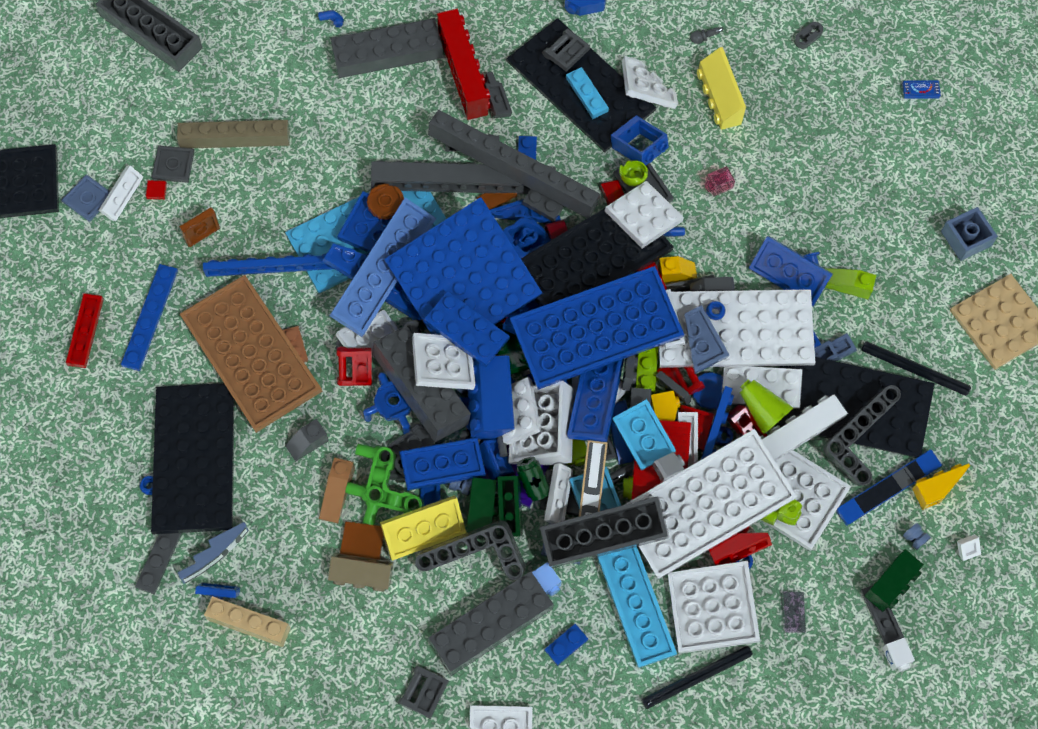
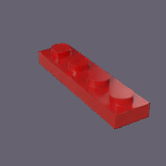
[66,294,104,368]

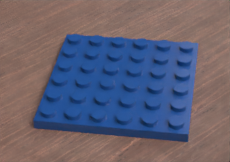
[384,197,543,335]

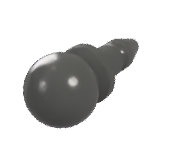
[690,27,723,44]

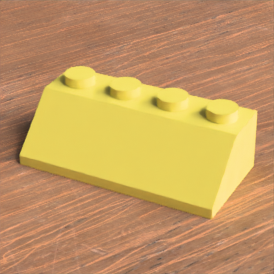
[697,47,746,130]

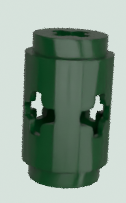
[517,457,550,501]

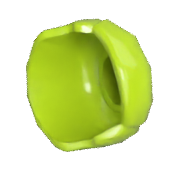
[619,160,648,186]

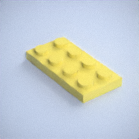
[380,495,466,561]

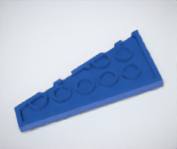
[322,244,422,322]

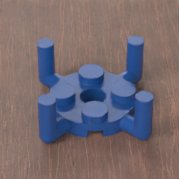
[363,372,412,435]

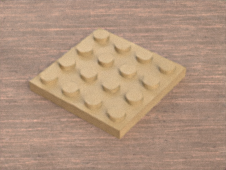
[950,274,1038,370]

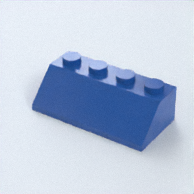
[468,355,514,440]

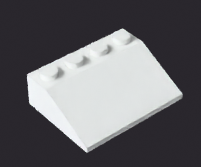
[508,381,574,465]

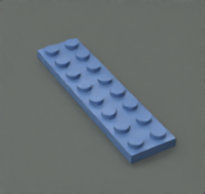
[330,198,436,337]

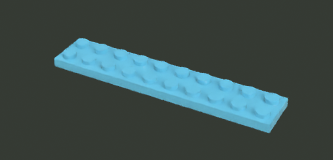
[569,466,677,668]

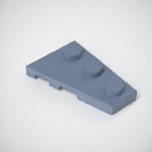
[684,305,729,374]

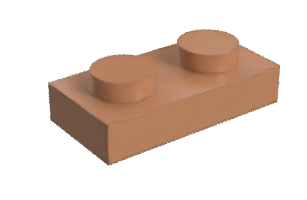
[283,326,308,363]

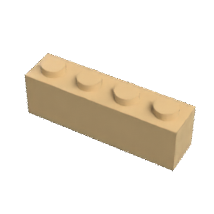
[204,596,291,647]

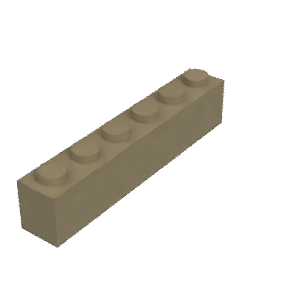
[177,120,290,148]

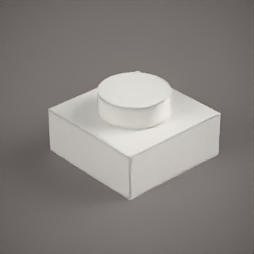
[957,534,981,561]

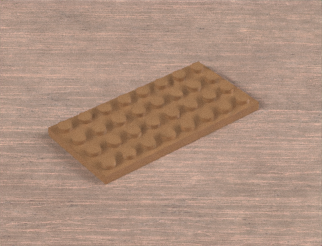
[180,275,323,433]

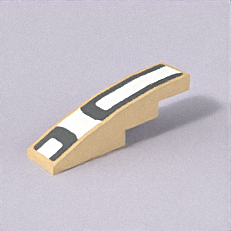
[579,440,608,517]

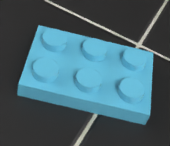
[612,399,676,471]

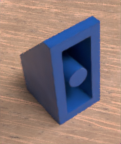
[564,0,606,16]

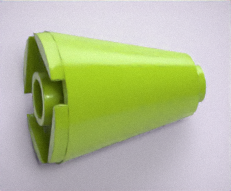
[739,379,793,434]

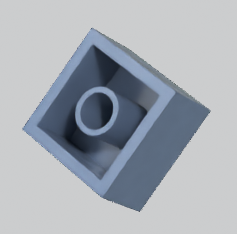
[941,207,998,261]

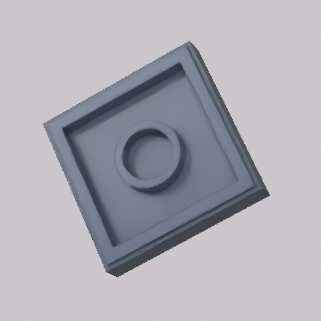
[61,174,110,222]

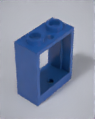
[611,115,669,166]

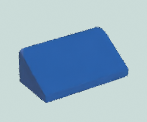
[479,439,514,480]

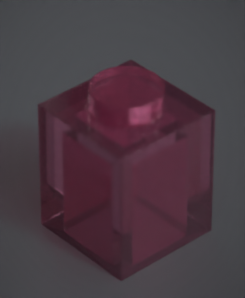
[705,166,735,196]

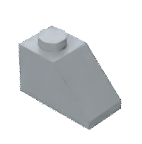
[653,452,685,482]

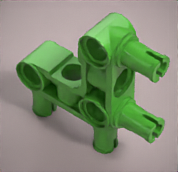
[345,444,424,525]

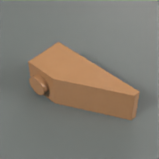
[319,457,355,524]

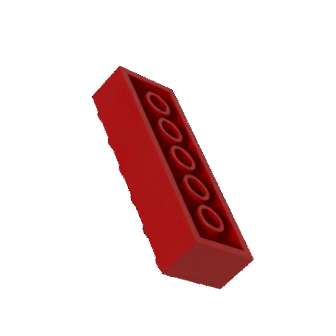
[437,8,491,120]

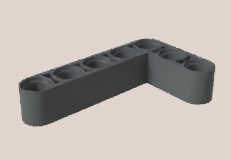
[823,385,901,486]
[415,520,525,580]

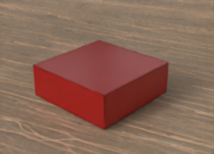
[146,180,167,200]

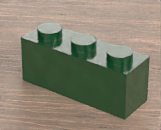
[498,476,523,537]
[467,478,498,540]
[864,549,924,612]

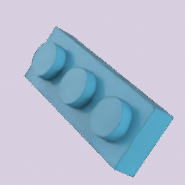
[566,67,609,119]

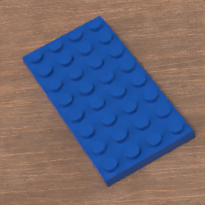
[510,266,684,390]

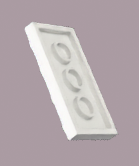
[722,366,802,409]

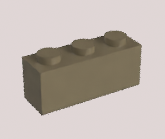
[328,553,394,592]

